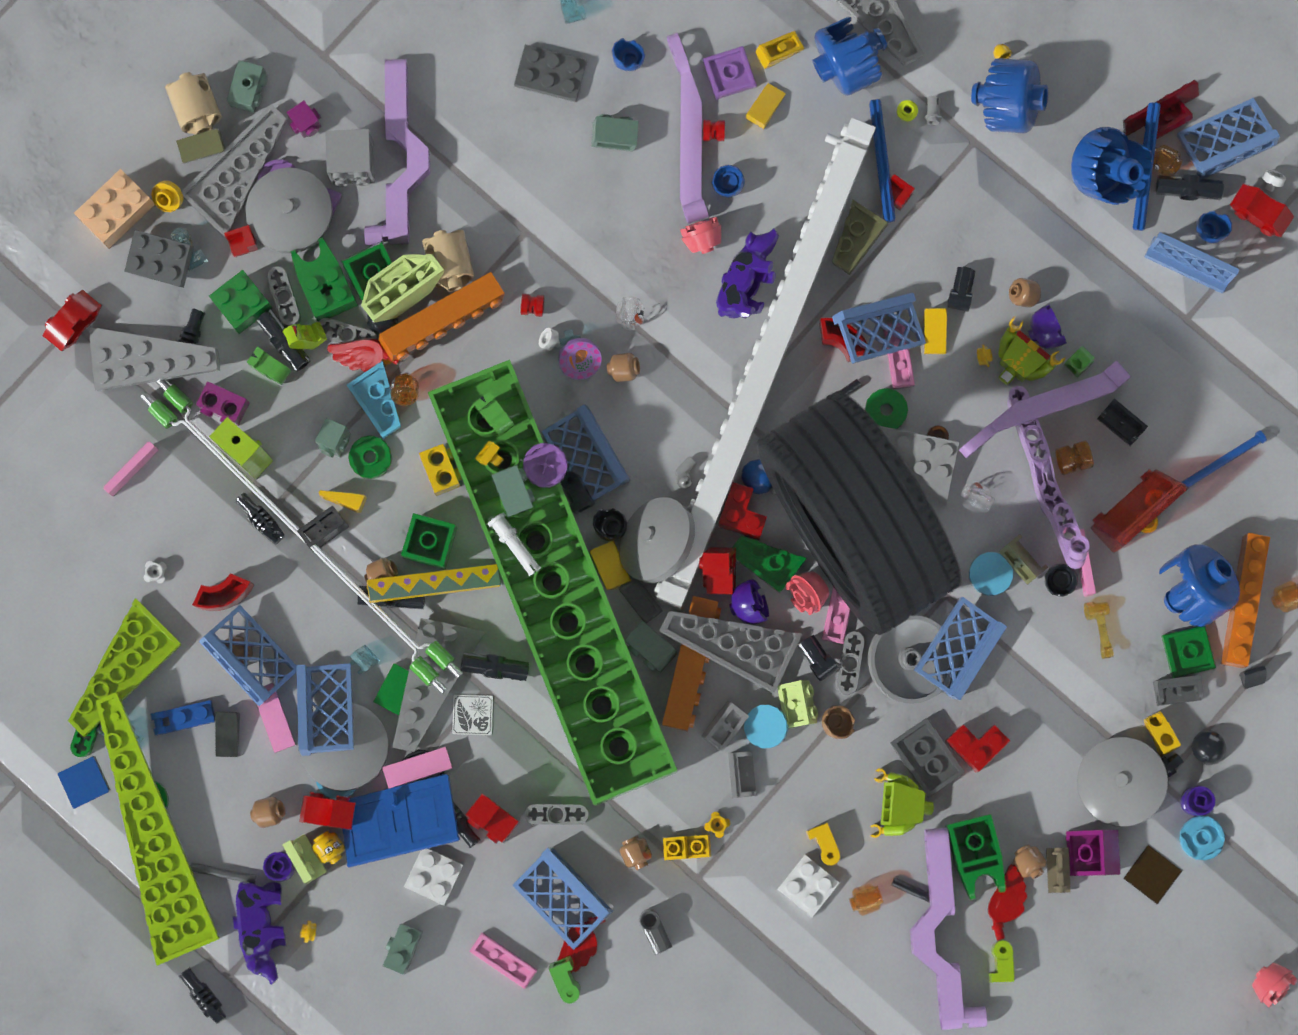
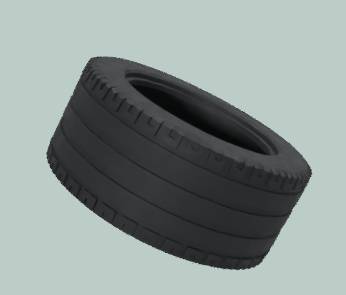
[757,391,961,635]

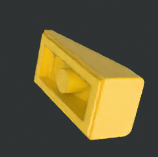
[755,30,805,69]
[746,83,786,129]
[924,308,947,354]
[319,490,367,513]

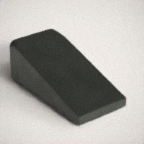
[215,712,240,757]

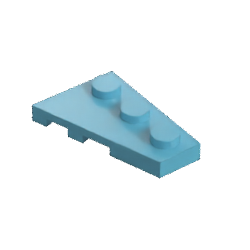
[347,361,401,439]

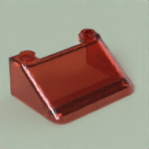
[1090,469,1189,553]

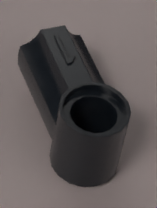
[947,267,976,312]
[798,634,839,682]

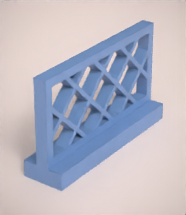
[1177,98,1280,179]
[1144,232,1240,294]
[832,292,926,364]
[541,404,631,501]
[914,597,1007,700]
[199,605,297,706]
[296,663,354,756]
[512,847,613,950]

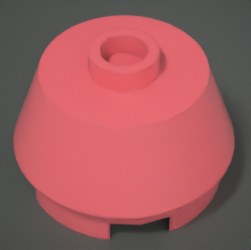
[680,217,721,254]
[786,571,829,615]
[1252,963,1298,1008]

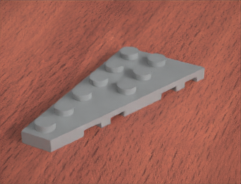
[835,0,924,66]
[181,104,287,238]
[89,327,220,391]
[879,426,959,506]
[659,611,802,693]
[392,618,485,752]

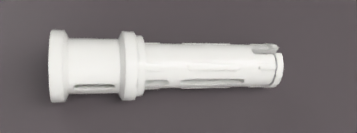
[488,512,541,576]

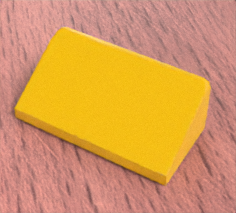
[590,541,631,590]

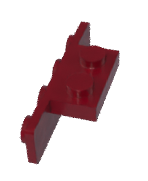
[1123,80,1199,140]

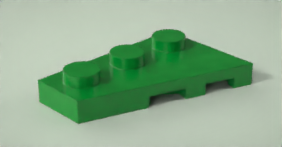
[732,535,807,593]

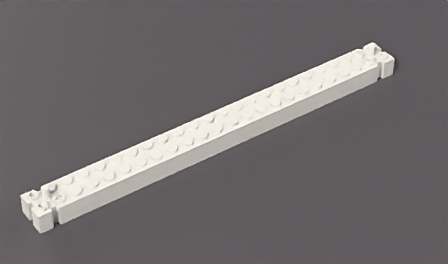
[654,118,876,611]

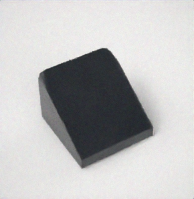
[1239,666,1266,689]

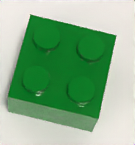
[341,242,392,300]
[209,270,273,334]
[401,513,457,570]

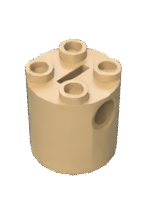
[165,72,222,134]
[422,230,474,292]

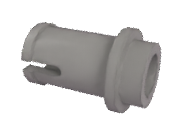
[925,96,942,125]

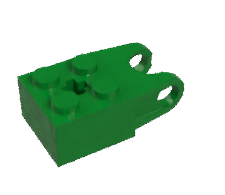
[291,237,358,322]
[945,814,1006,900]

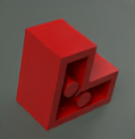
[718,482,767,540]
[699,547,736,594]
[945,724,1010,773]
[466,794,520,844]

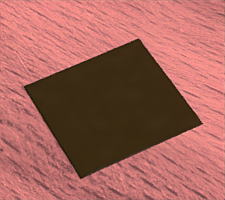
[1123,845,1182,904]

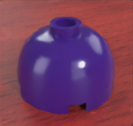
[1028,304,1067,349]
[729,579,769,624]

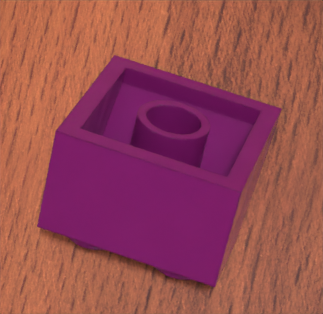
[1066,830,1121,876]

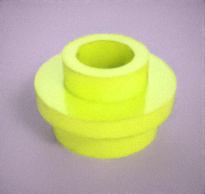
[897,100,918,121]

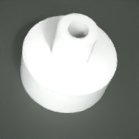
[1263,169,1286,192]
[539,328,562,351]

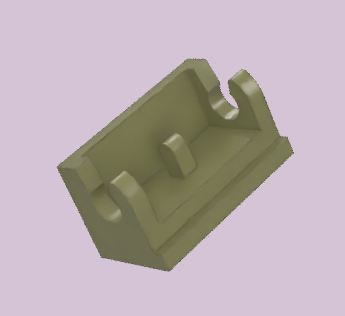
[176,129,225,164]
[999,534,1048,585]

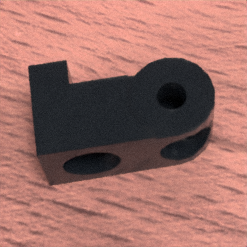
[560,471,595,515]

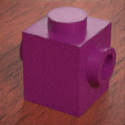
[287,100,321,138]

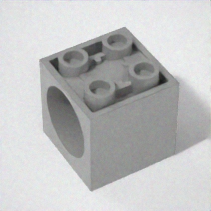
[325,129,375,187]

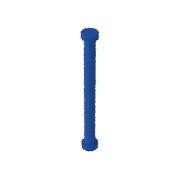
[1172,430,1267,496]

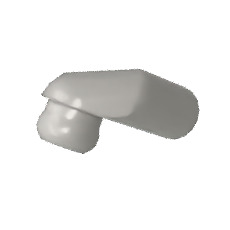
[676,456,697,489]

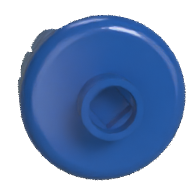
[812,17,888,96]
[971,58,1048,133]
[1071,127,1152,205]
[1159,544,1240,627]

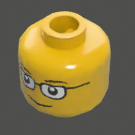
[312,830,345,865]

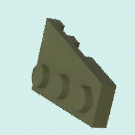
[832,200,888,275]

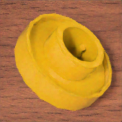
[151,180,183,212]

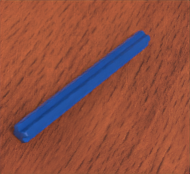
[869,99,896,223]
[1133,102,1161,231]

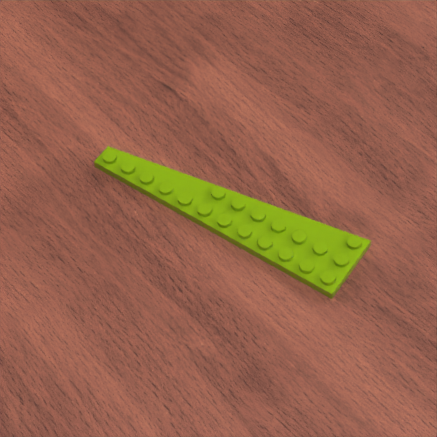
[96,692,220,966]

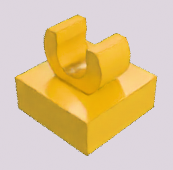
[475,441,504,466]

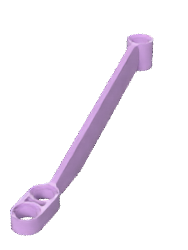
[667,33,709,224]
[959,360,1131,458]

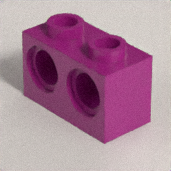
[196,381,250,426]

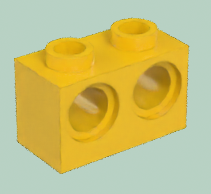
[419,444,462,496]

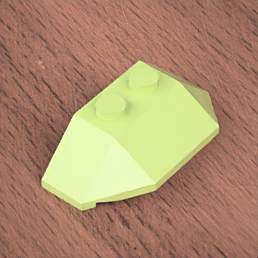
[361,254,445,323]

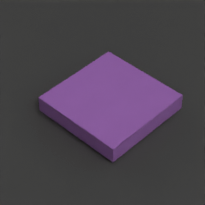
[703,46,757,100]

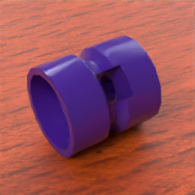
[1180,786,1215,816]
[263,852,296,881]

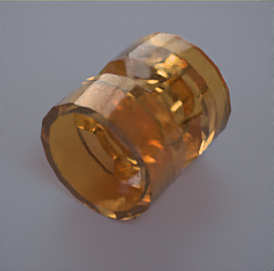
[1055,440,1094,475]

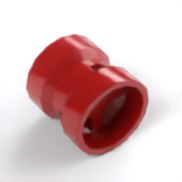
[703,120,725,142]
[521,293,545,317]

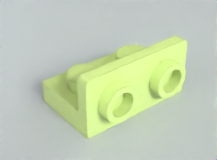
[777,680,818,729]
[282,834,327,884]

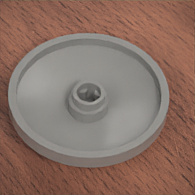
[246,168,333,253]
[619,497,695,583]
[868,615,955,704]
[300,702,389,791]
[1077,737,1168,827]

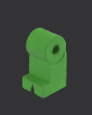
[247,346,291,385]
[1064,346,1095,378]
[474,391,515,437]
[549,956,581,1004]

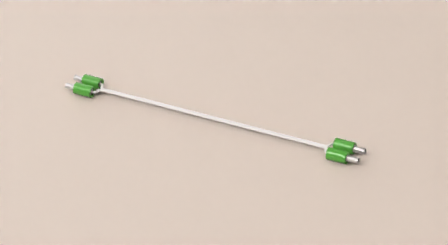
[141,380,463,694]

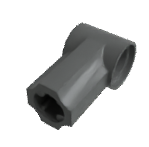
[639,909,672,955]

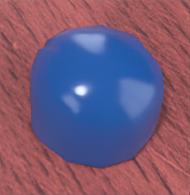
[612,38,645,71]
[712,165,745,198]
[1197,211,1232,244]
[741,459,772,495]

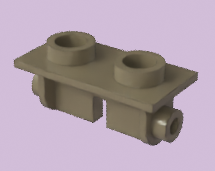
[1046,848,1071,893]

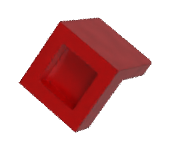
[880,174,915,211]
[224,225,258,257]

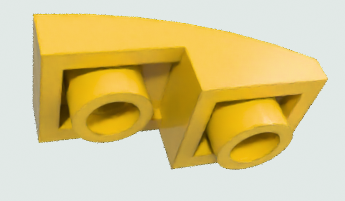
[663,835,711,860]

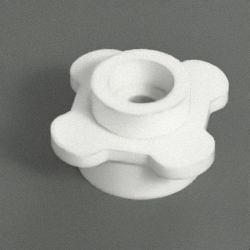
[143,561,167,584]

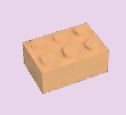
[74,169,155,249]

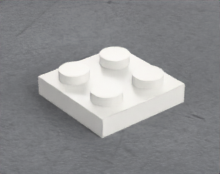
[404,849,463,906]
[777,855,839,918]

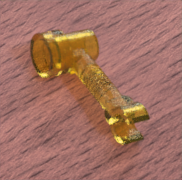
[1084,602,1114,659]

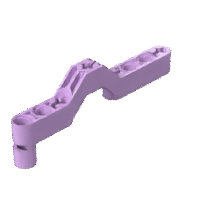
[364,59,430,245]
[1007,386,1090,569]
[910,828,987,1030]

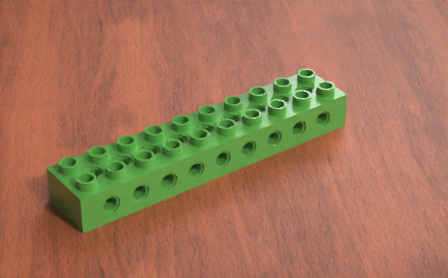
[428,359,677,806]

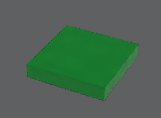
[1161,626,1216,678]
[373,663,409,716]

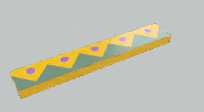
[367,564,501,603]

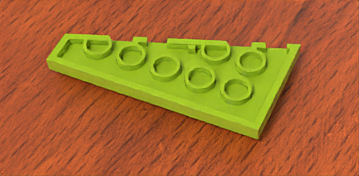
[68,598,182,737]

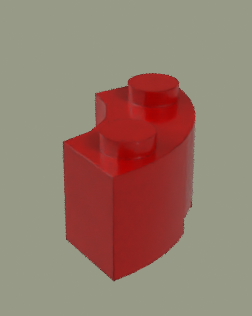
[1230,184,1295,237]
[42,290,102,352]
[819,318,871,362]
[192,573,254,611]
[299,792,355,830]

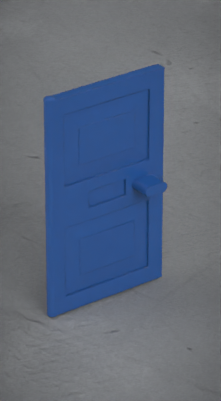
[342,774,460,868]

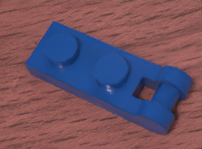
[150,700,215,736]

